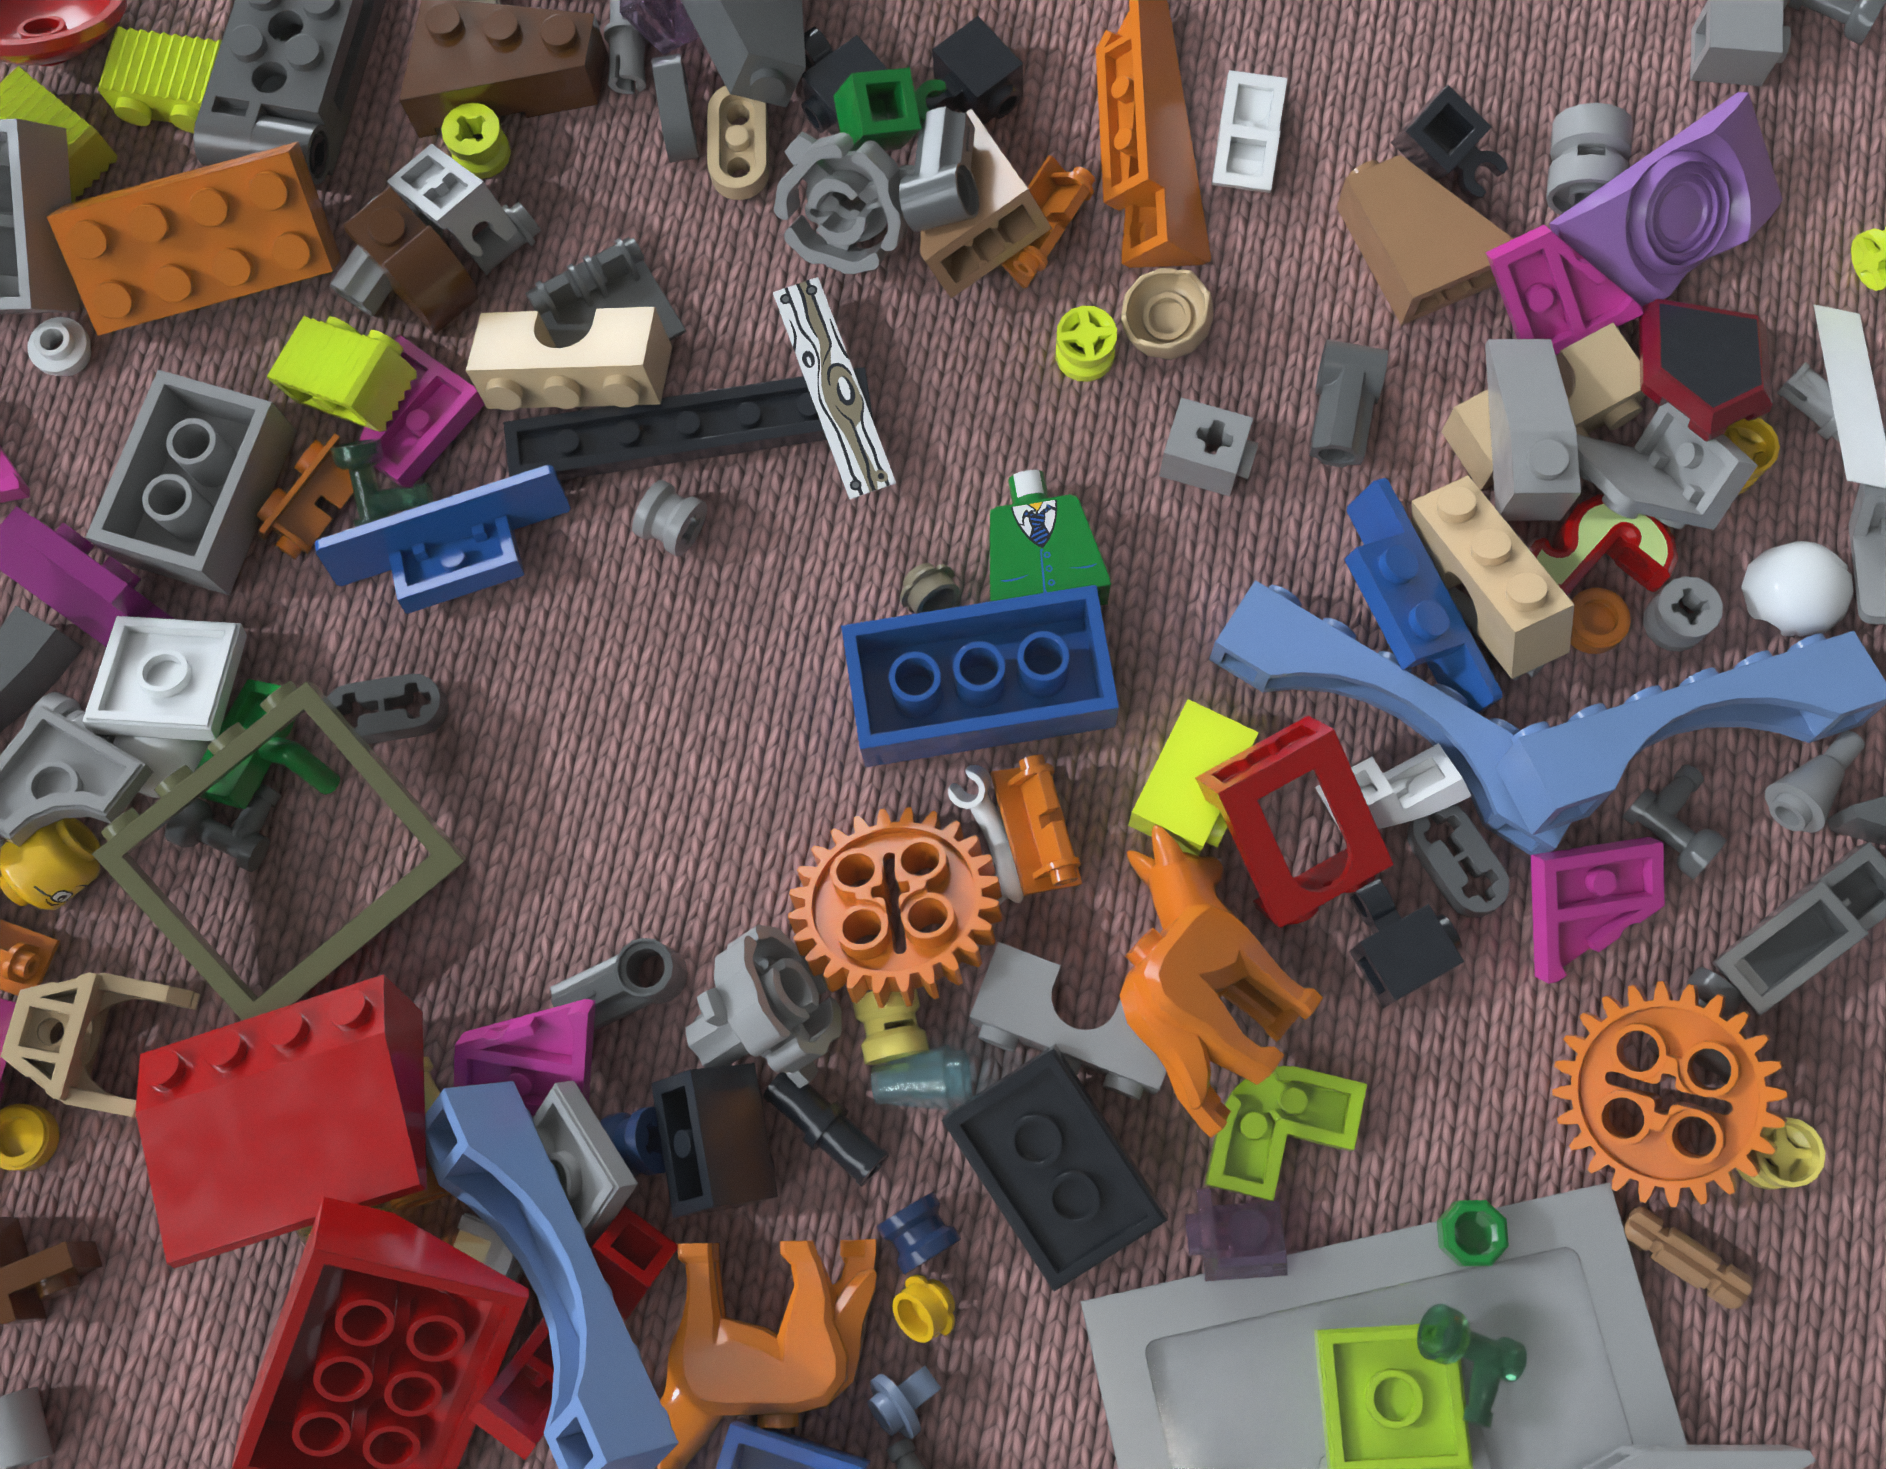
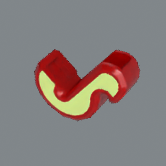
[1529,494,1678,596]

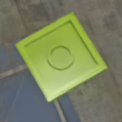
[1314,1321,1473,1469]

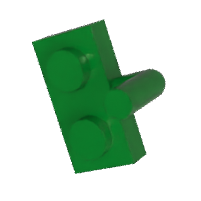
[195,679,340,809]

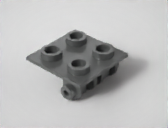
[525,237,686,348]

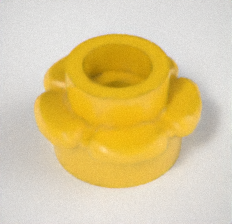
[892,1275,955,1343]

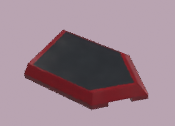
[1639,299,1773,442]

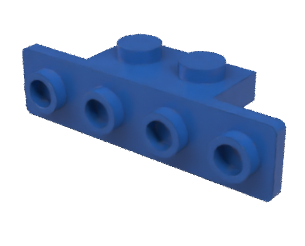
[315,465,571,614]
[1344,478,1503,714]

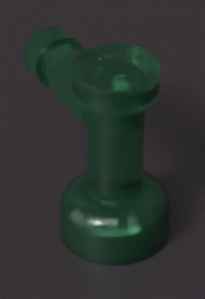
[330,439,433,527]
[1417,1304,1527,1428]

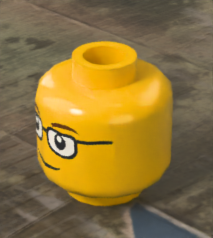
[0,818,101,910]

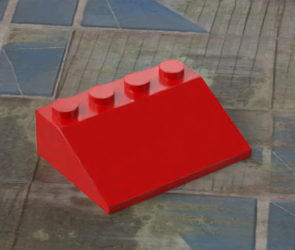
[135,974,427,1269]
[231,1196,529,1469]

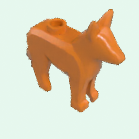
[1119,825,1323,1138]
[657,1239,877,1469]

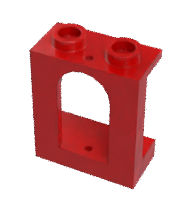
[1195,716,1394,928]

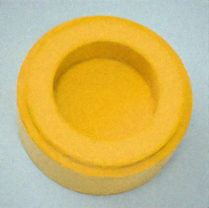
[0,1104,60,1171]

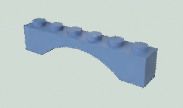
[1209,580,1571,856]
[1495,631,1886,836]
[425,1081,679,1469]

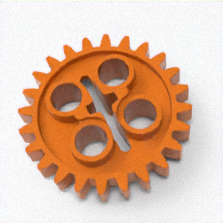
[788,807,1002,1008]
[1552,981,1789,1207]

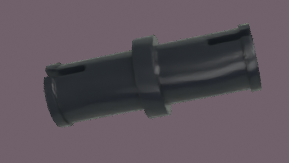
[763,1072,889,1187]

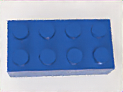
[841,585,1119,768]

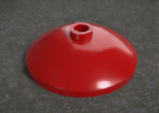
[0,0,127,66]

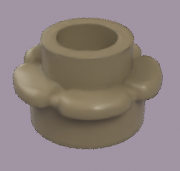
[900,563,959,614]

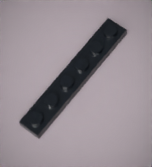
[503,367,874,480]

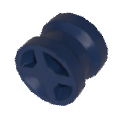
[600,1107,665,1178]
[877,1192,962,1275]

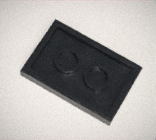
[941,1044,1168,1291]

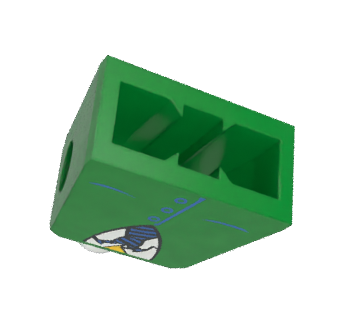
[990,470,1111,606]

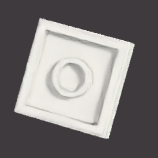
[82,616,247,741]

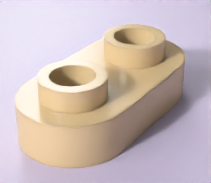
[707,85,769,200]

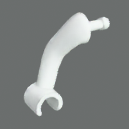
[948,765,1024,905]

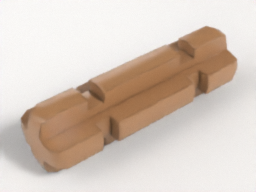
[1622,1206,1754,1309]

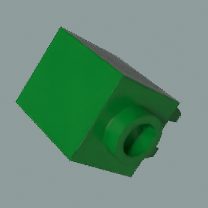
[833,67,946,152]

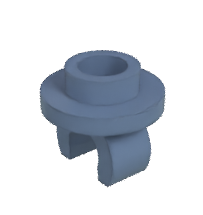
[867,1366,942,1439]

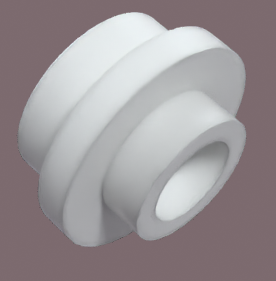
[28,317,91,376]

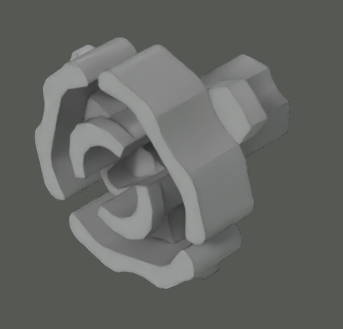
[774,131,915,274]
[685,924,842,1088]

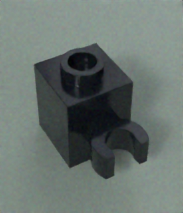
[926,16,1023,125]
[801,26,888,135]
[1390,85,1509,200]
[1349,878,1464,1008]

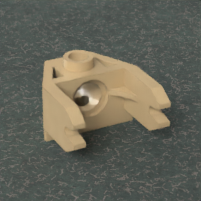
[0,972,201,1118]

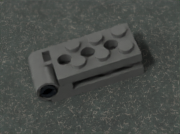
[193,0,386,185]

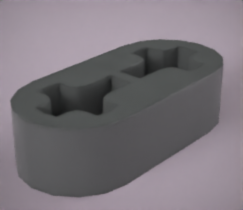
[651,53,699,163]
[327,674,449,744]
[1407,804,1510,918]

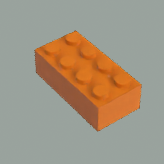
[47,142,341,336]

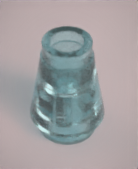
[871,1044,972,1111]

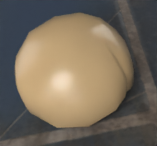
[1121,268,1213,360]

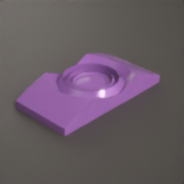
[1549,92,1783,307]

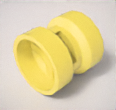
[853,989,930,1065]
[1735,1117,1826,1190]

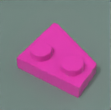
[1485,225,1644,355]
[356,334,485,491]
[1531,837,1665,984]
[453,999,595,1116]

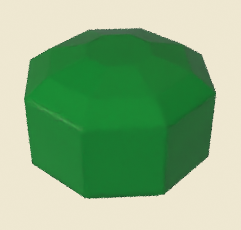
[1437,1200,1509,1267]

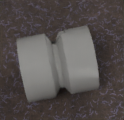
[1546,103,1633,215]

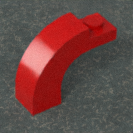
[468,1206,678,1460]

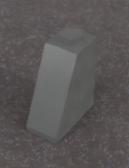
[681,0,806,107]

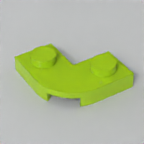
[1205,1066,1367,1202]

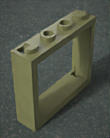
[92,681,467,1020]

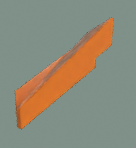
[1096,0,1211,268]

